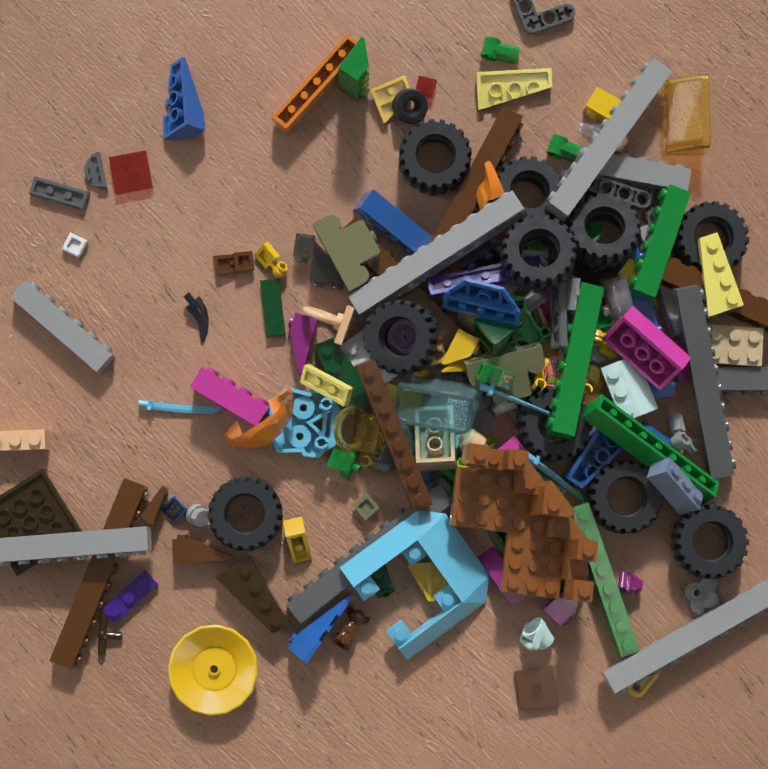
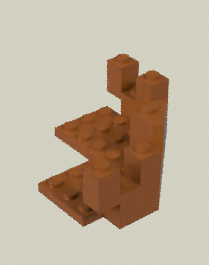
[449,443,598,602]

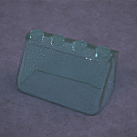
[395,374,483,434]

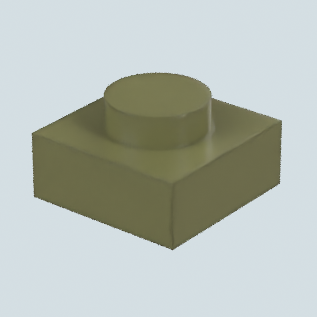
[353,494,380,520]

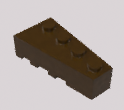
[215,556,290,634]

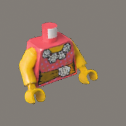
[532,350,593,396]

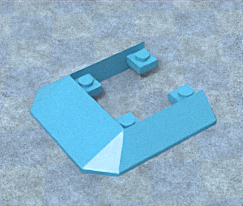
[340,510,490,660]

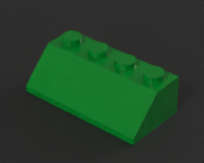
[338,36,370,102]

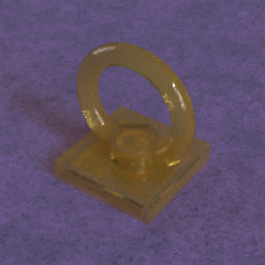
[333,405,384,455]

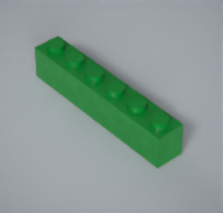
[628,184,691,301]

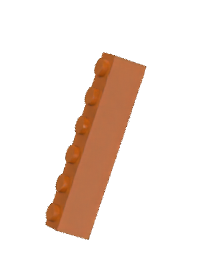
[272,33,357,135]

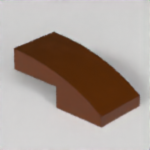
[212,251,255,276]

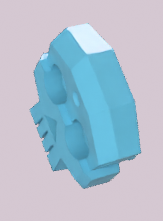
[269,386,340,458]

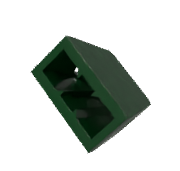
[474,318,523,357]

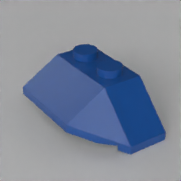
[444,278,520,327]

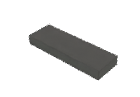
[29,176,90,211]

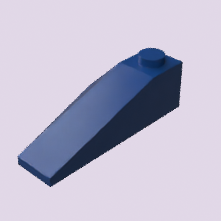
[163,57,205,140]
[288,595,353,664]

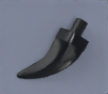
[183,292,209,342]

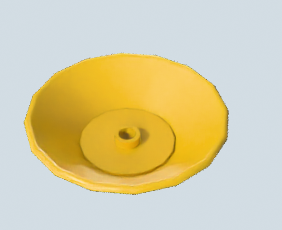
[168,625,258,716]

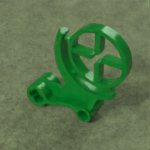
[487,294,551,382]

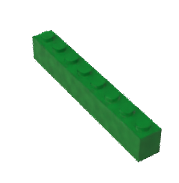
[546,282,604,439]
[582,394,720,505]
[571,502,640,657]

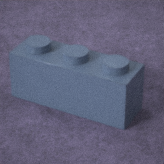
[647,458,703,515]

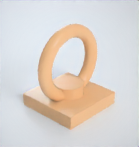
[302,304,356,345]

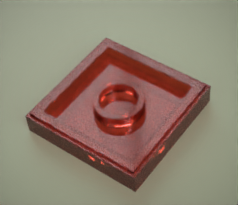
[109,150,153,195]

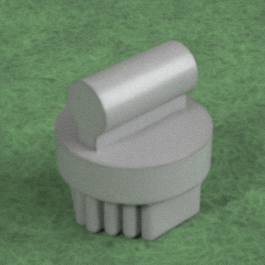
[185,503,209,527]

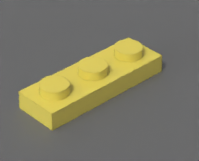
[300,364,353,407]

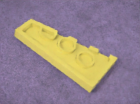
[476,68,552,111]
[698,233,744,317]

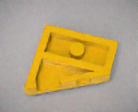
[370,75,410,124]
[408,562,447,602]

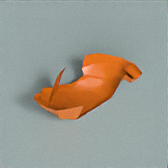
[476,161,512,242]
[225,386,294,449]

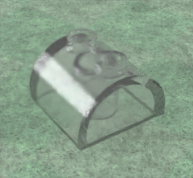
[600,275,633,321]

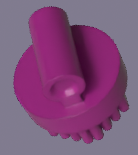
[618,572,643,597]

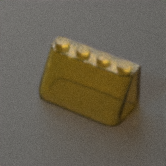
[661,74,711,155]

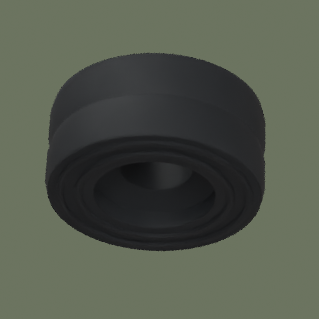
[392,88,428,124]

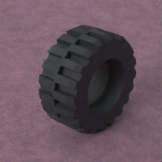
[399,119,472,195]
[490,156,562,223]
[567,193,641,270]
[673,201,749,272]
[501,214,577,293]
[363,300,441,375]
[515,387,593,462]
[586,460,664,534]
[207,477,283,551]
[670,505,749,579]

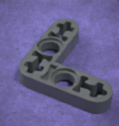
[512,0,576,35]

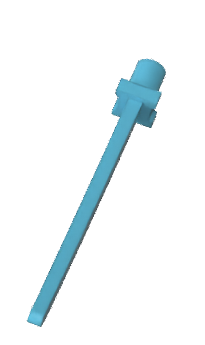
[479,382,551,417]
[138,400,222,414]
[528,453,585,503]

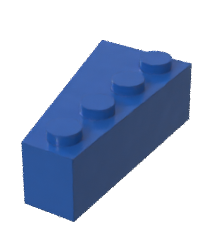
[353,190,433,256]
[561,426,623,489]

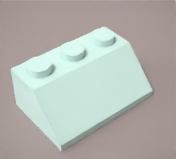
[600,359,658,418]

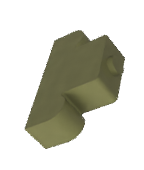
[312,215,380,294]
[463,342,545,404]

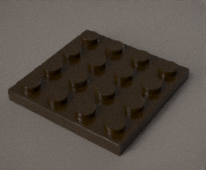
[0,469,83,576]

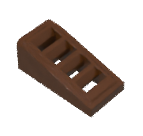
[140,486,169,526]

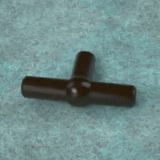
[97,615,122,655]

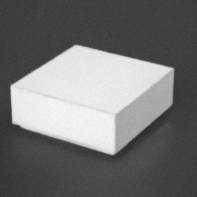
[62,232,88,258]

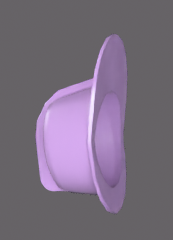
[388,319,418,354]

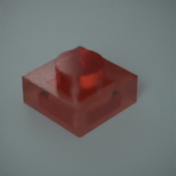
[415,75,437,100]

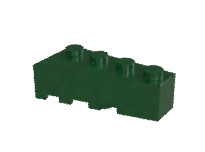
[315,338,370,418]

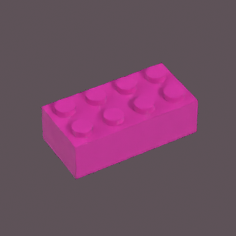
[602,306,691,390]
[190,367,270,426]

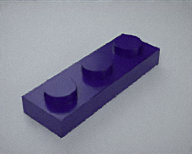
[102,570,158,624]

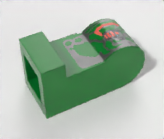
[475,361,516,390]

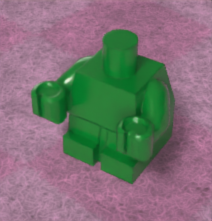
[326,448,362,481]

